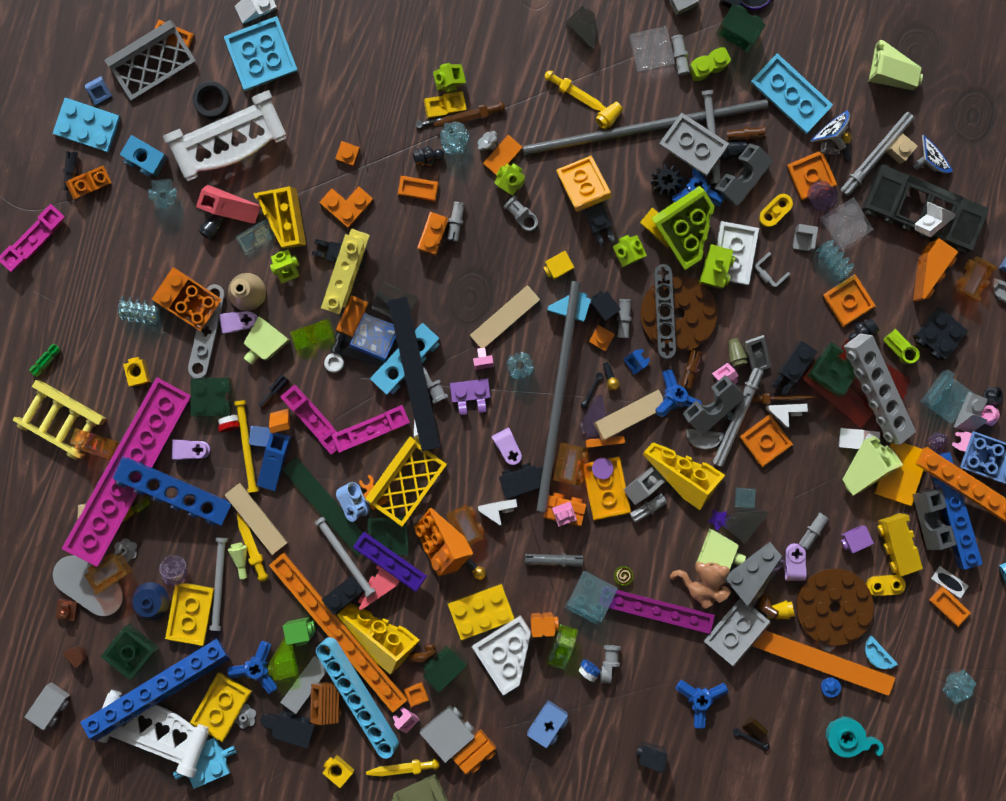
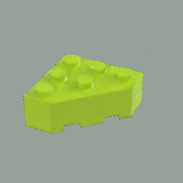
[651,186,715,270]

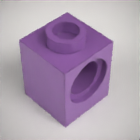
[841,525,874,553]

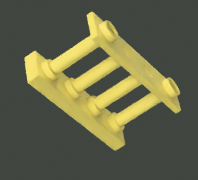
[321,229,370,314]
[13,380,107,460]

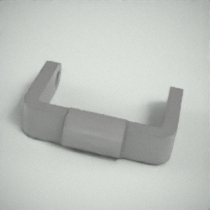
[755,252,790,287]

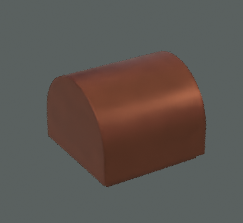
[63,646,87,668]

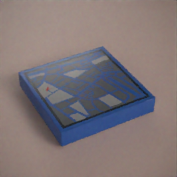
[349,313,396,361]

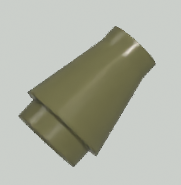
[727,338,748,368]

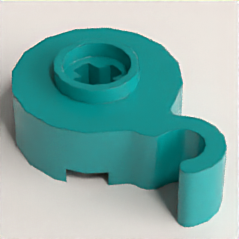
[825,716,884,758]

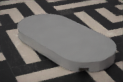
[53,556,124,616]

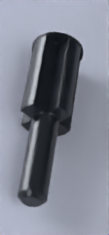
[259,374,290,408]

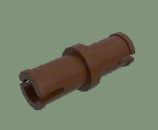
[726,126,766,142]
[681,349,703,389]

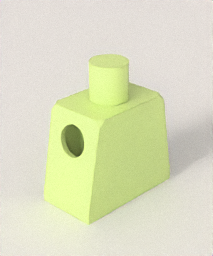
[244,317,290,365]
[696,529,746,570]

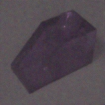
[580,395,606,437]

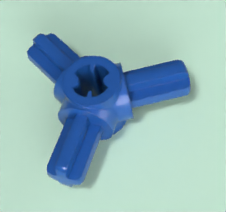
[671,167,724,207]
[655,369,702,417]
[228,641,277,694]
[675,680,728,729]

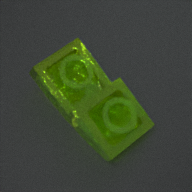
[290,319,335,350]

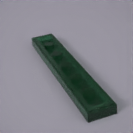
[282,457,363,556]

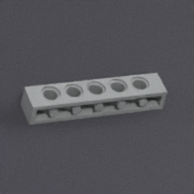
[844,334,916,445]

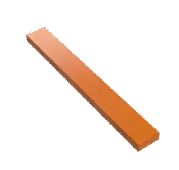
[752,630,895,696]

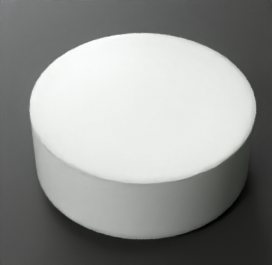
[324,353,344,373]

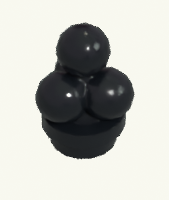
[413,146,445,167]
[848,318,880,341]

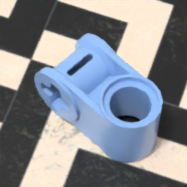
[336,482,370,522]

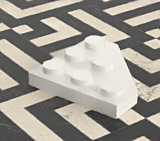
[472,615,531,695]

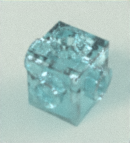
[440,122,469,153]
[148,179,177,208]
[506,351,535,380]
[942,669,977,704]

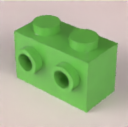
[283,617,316,646]

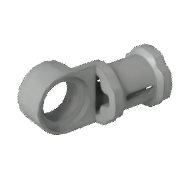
[503,196,538,232]
[423,367,449,404]
[600,645,621,684]

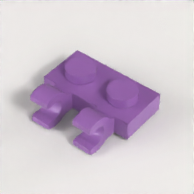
[450,378,490,415]

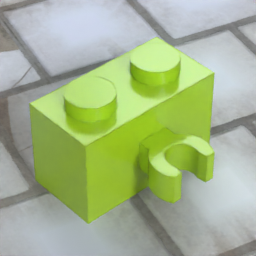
[699,244,735,289]

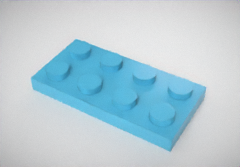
[750,53,833,134]

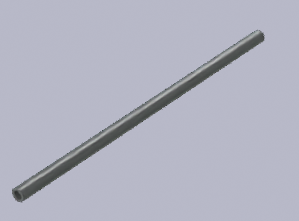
[523,99,768,155]

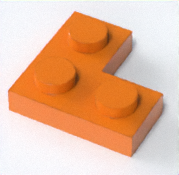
[319,186,374,228]

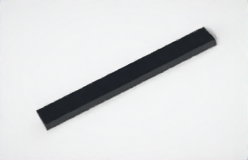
[388,296,440,451]

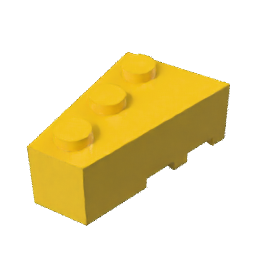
[254,186,306,249]
[877,513,923,576]

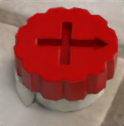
[218,415,240,433]

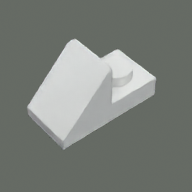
[235,0,277,24]
[915,202,955,237]
[766,404,808,428]
[839,428,880,449]
[478,498,517,526]

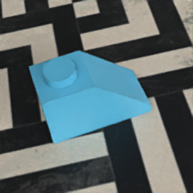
[547,292,591,322]

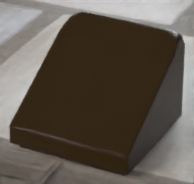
[742,716,768,739]

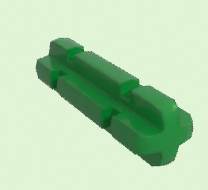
[29,344,61,377]

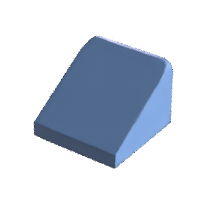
[85,76,112,105]
[249,426,270,447]

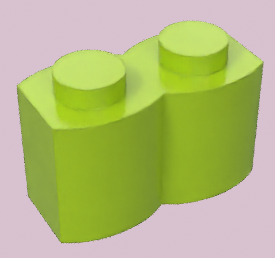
[689,47,731,81]

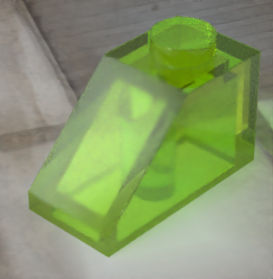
[546,624,578,670]
[268,638,299,681]

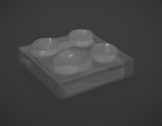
[629,26,675,73]
[820,197,874,250]

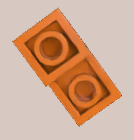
[65,165,112,199]

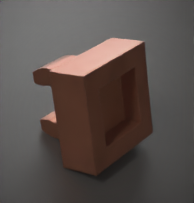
[55,599,78,621]

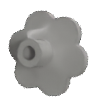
[478,131,497,151]
[114,538,137,563]
[235,704,256,729]

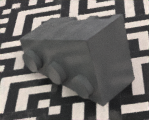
[726,542,785,612]

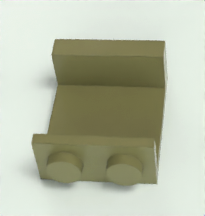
[391,774,448,801]

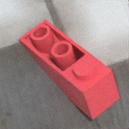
[196,185,261,224]
[358,565,400,610]

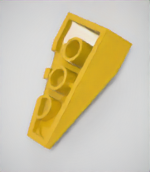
[643,442,725,510]
[337,603,420,674]

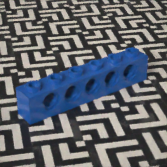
[931,452,983,570]
[113,456,231,526]

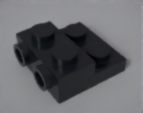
[913,306,968,360]

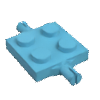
[173,738,237,789]

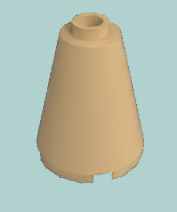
[228,273,266,311]

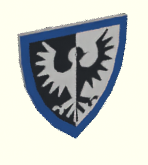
[811,110,850,150]
[913,135,953,174]

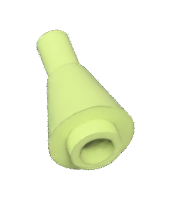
[228,543,247,579]

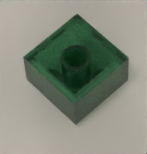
[716,4,766,53]
[100,623,159,681]
[423,644,468,693]

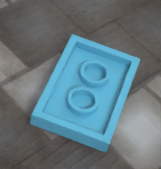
[52,98,121,153]

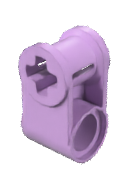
[219,311,258,334]
[492,427,522,465]
[172,440,211,459]
[784,543,807,581]

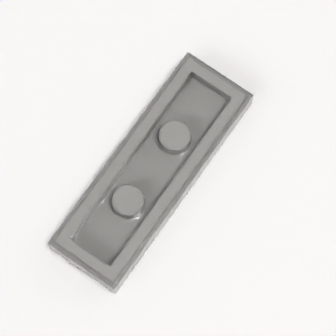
[280,655,327,714]

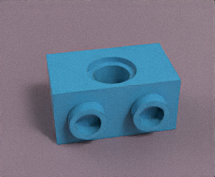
[120,135,168,177]

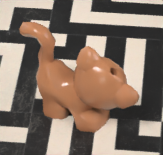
[670,562,731,609]

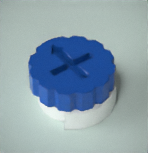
[579,659,601,682]

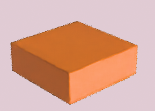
[404,682,429,707]

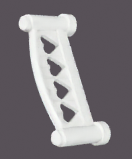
[163,90,286,181]
[98,690,209,778]

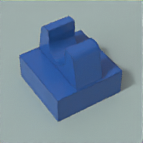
[623,349,650,374]

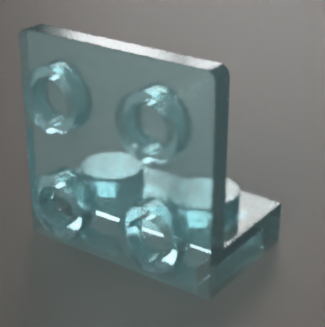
[920,370,973,424]
[564,571,617,625]

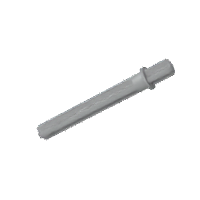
[841,112,914,196]
[713,368,763,467]

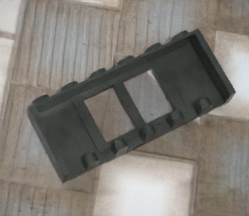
[861,164,989,254]

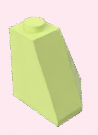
[868,40,923,90]
[842,436,903,495]

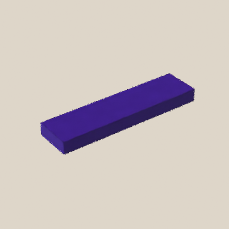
[353,532,427,592]

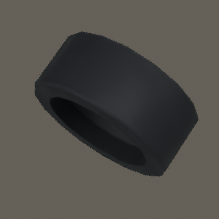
[193,81,231,119]

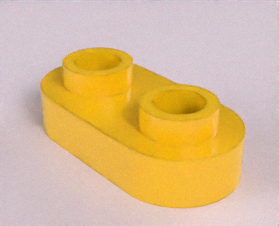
[759,194,793,227]
[866,575,906,596]

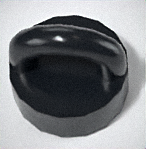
[983,387,1003,406]

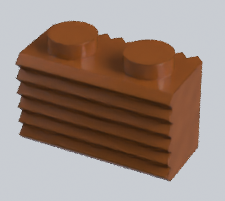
[310,682,341,725]

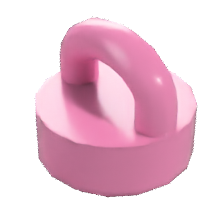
[981,405,1000,426]

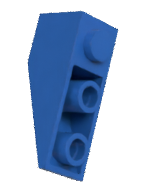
[257,432,293,491]

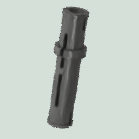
[525,553,583,569]

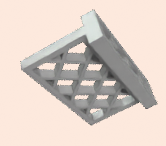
[105,20,196,100]

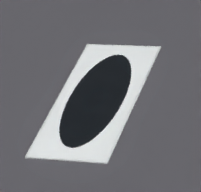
[931,566,969,598]

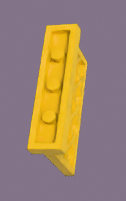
[364,437,447,527]

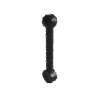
[580,372,603,408]
[733,728,770,750]

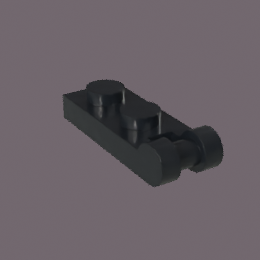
[331,333,384,366]

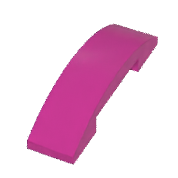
[0,204,65,272]
[281,384,337,454]
[331,405,410,453]

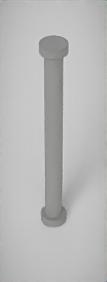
[702,90,721,184]
[314,517,376,598]
[209,537,228,631]

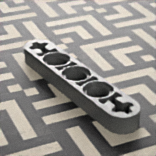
[654,264,676,359]

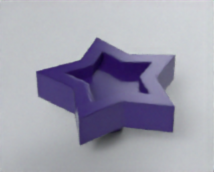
[707,509,729,531]

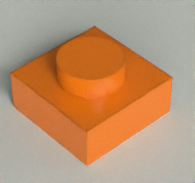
[335,141,360,166]
[589,325,615,351]

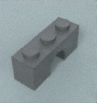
[714,144,773,206]
[683,374,745,435]
[913,489,956,550]

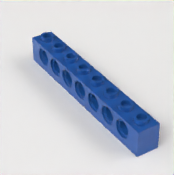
[80,639,230,742]

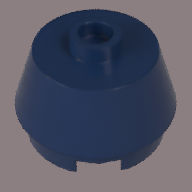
[131,582,169,621]

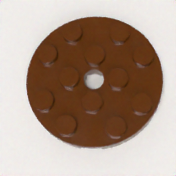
[640,275,717,352]
[796,568,874,646]

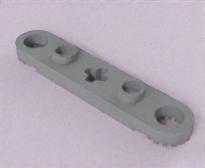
[188,284,225,378]

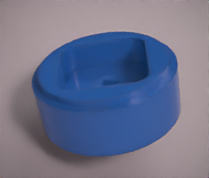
[821,677,841,697]

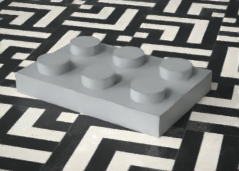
[659,112,729,177]
[704,599,771,667]

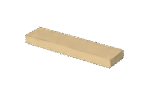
[470,285,540,348]
[593,390,663,440]
[225,483,288,555]

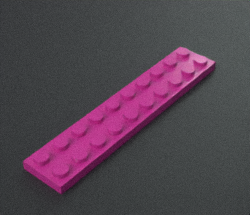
[61,377,191,567]

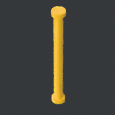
[234,400,259,493]

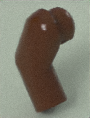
[758,594,779,619]
[409,644,437,663]

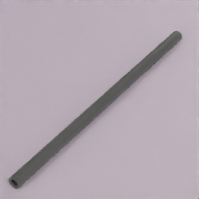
[537,281,581,512]

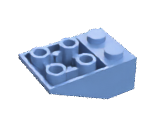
[960,431,1006,485]

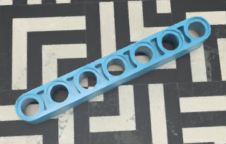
[316,637,399,759]

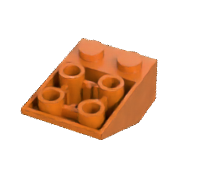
[913,238,958,302]
[152,267,222,331]
[414,508,473,577]

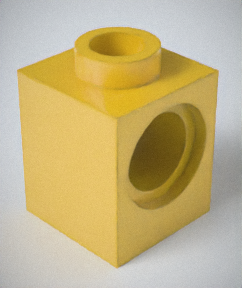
[543,251,574,280]
[123,357,151,387]
[323,755,354,788]

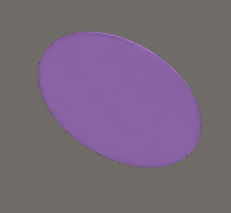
[592,458,613,479]

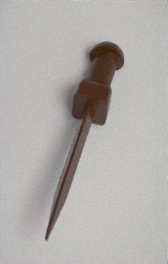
[434,102,505,126]
[751,393,819,404]

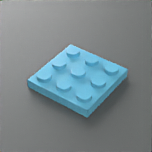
[224,16,298,91]

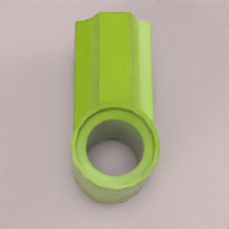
[882,329,920,365]

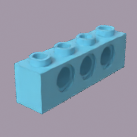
[370,323,440,395]

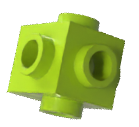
[433,63,466,93]
[494,163,525,195]
[613,235,647,267]
[270,249,299,284]

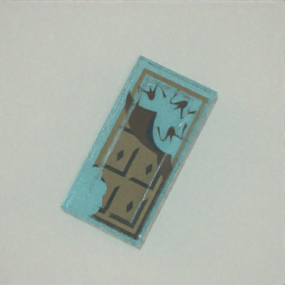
[236,219,276,254]

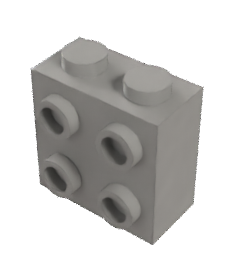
[420,705,475,763]

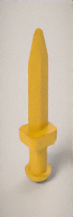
[544,71,606,111]
[237,513,268,582]
[366,759,440,776]

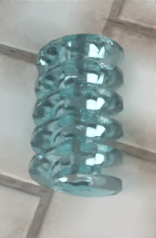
[813,239,855,282]
[118,296,160,326]

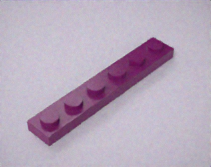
[598,586,715,634]

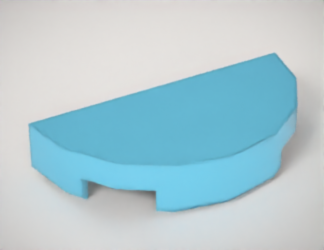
[865,636,898,669]

